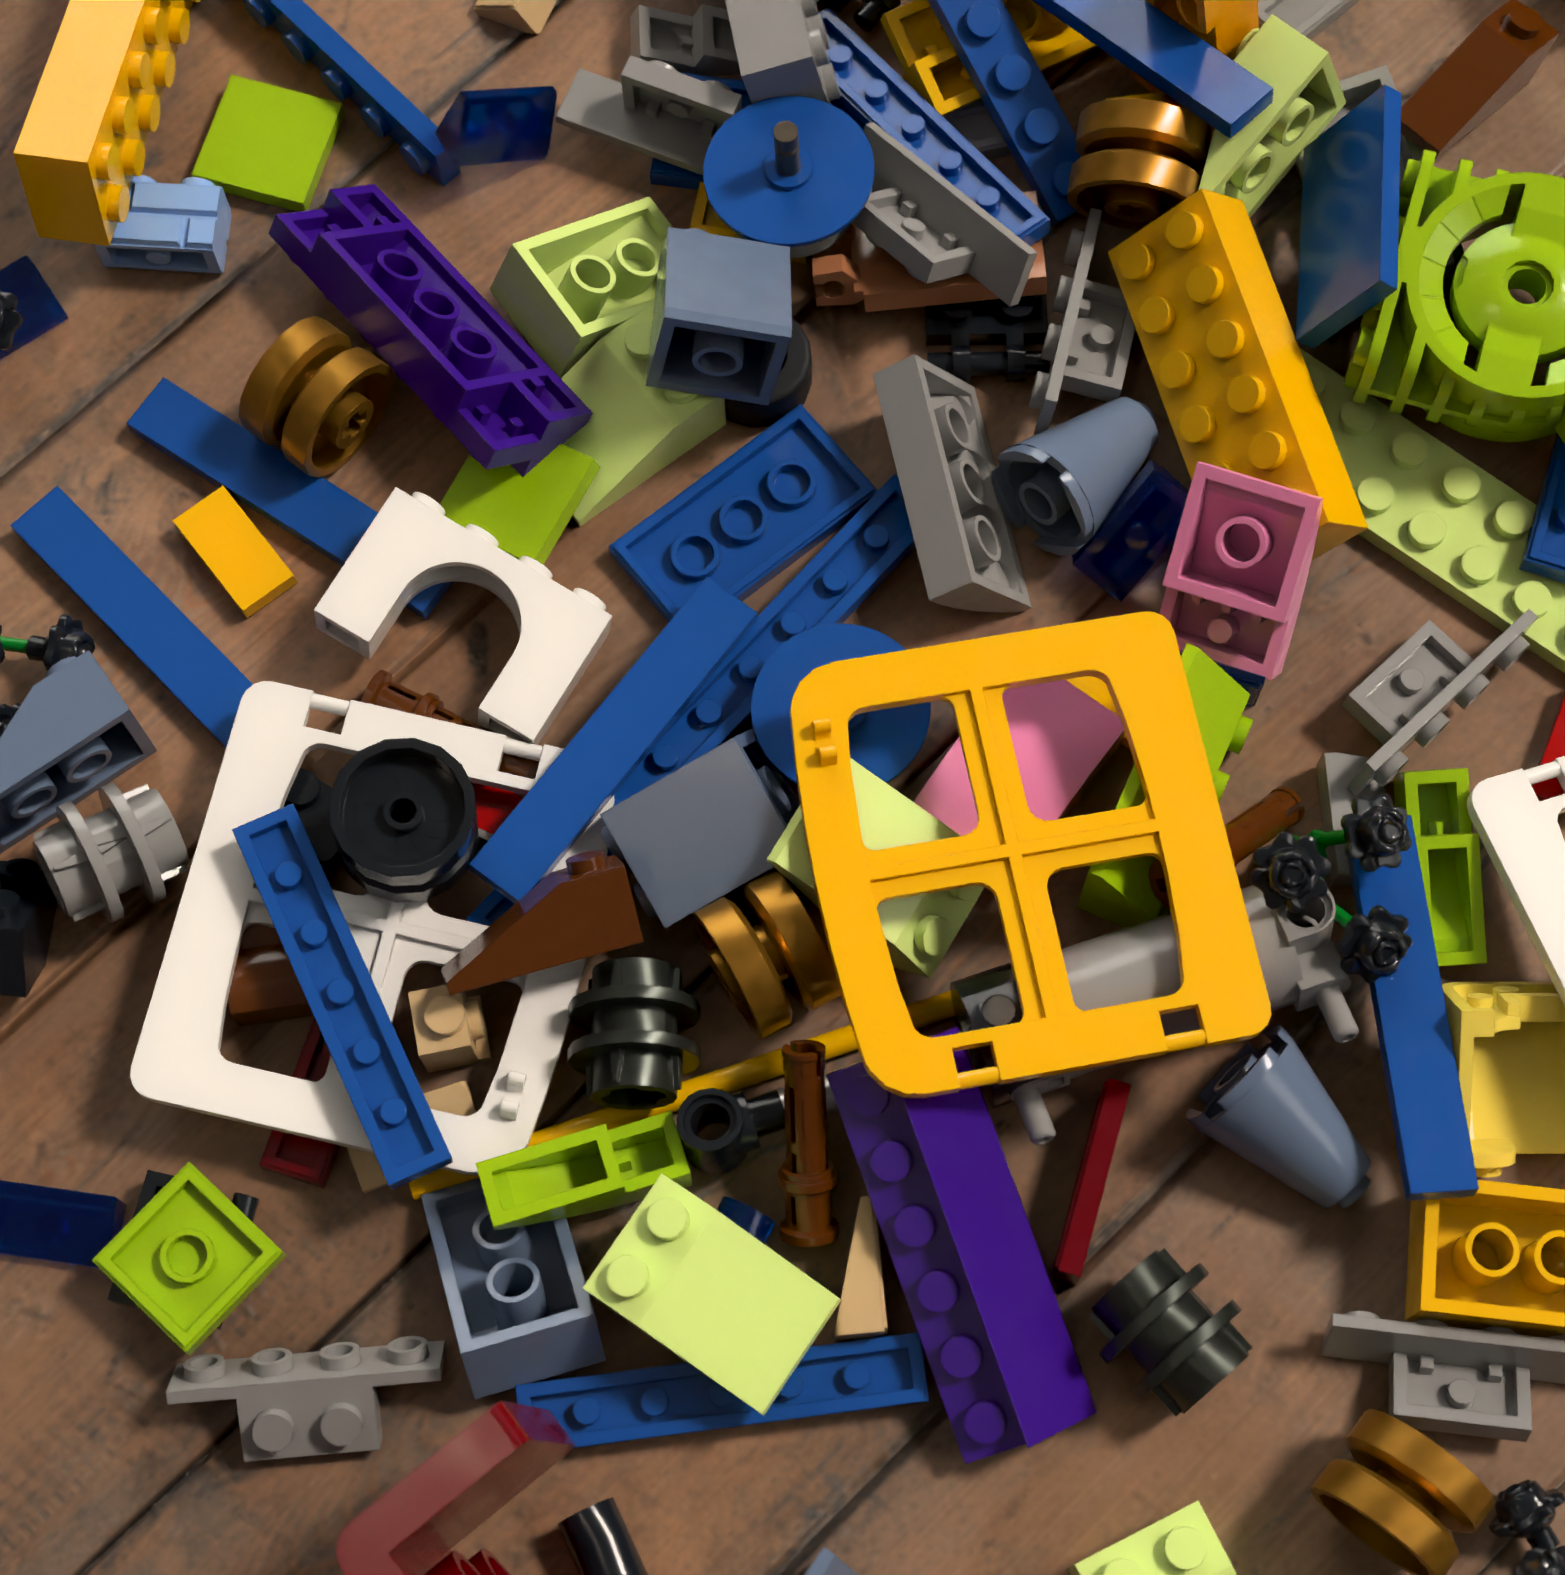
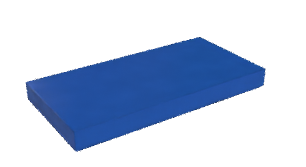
[1296,84,1401,349]
[609,404,878,623]

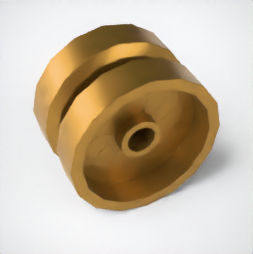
[1067,98,1211,230]
[238,316,395,478]
[692,869,841,1039]
[1310,1408,1495,1575]

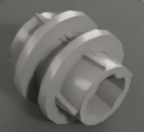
[32,782,189,923]

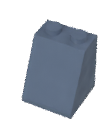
[646,227,792,405]
[600,728,800,928]

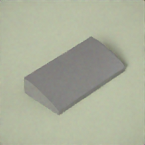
[873,354,1032,613]

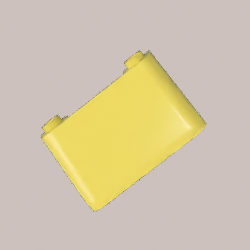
[1442,981,1565,1178]

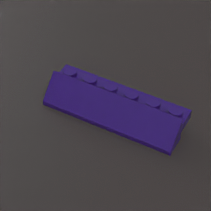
[268,184,593,477]
[826,1026,1097,1464]

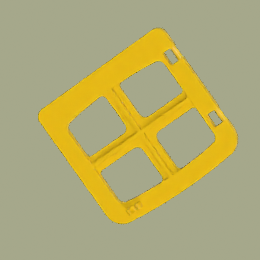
[790,611,1271,1098]

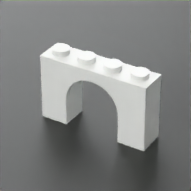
[314,487,612,745]

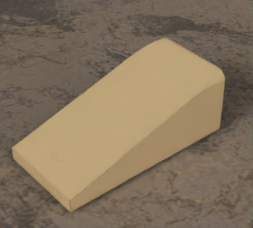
[834,1196,888,1343]

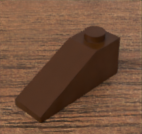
[1401,0,1560,159]
[440,850,644,995]

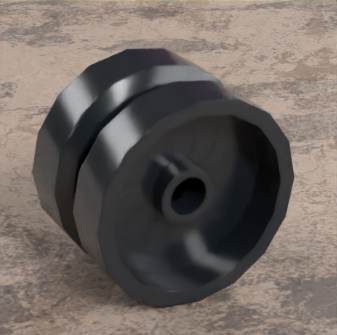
[329,738,479,903]

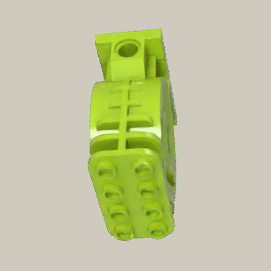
[1343,149,1565,444]

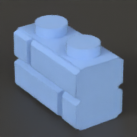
[93,174,232,274]

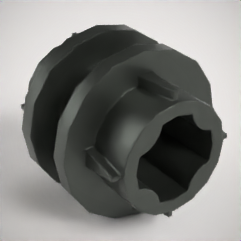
[567,957,701,1110]
[1088,1249,1253,1416]

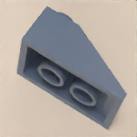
[0,650,157,854]
[421,1178,606,1399]

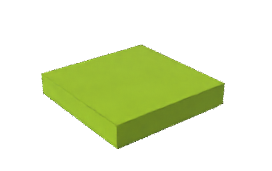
[191,74,345,212]
[440,444,601,565]
[92,1162,287,1355]

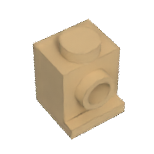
[408,985,492,1073]

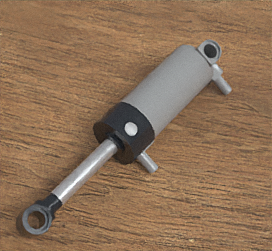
[676,885,1359,1175]

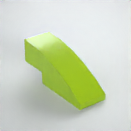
[1393,768,1487,966]
[475,1110,693,1230]

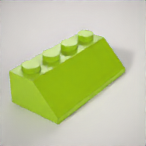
[1077,643,1253,928]

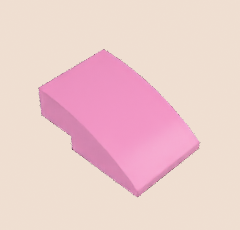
[1159,461,1323,680]
[914,680,1125,836]

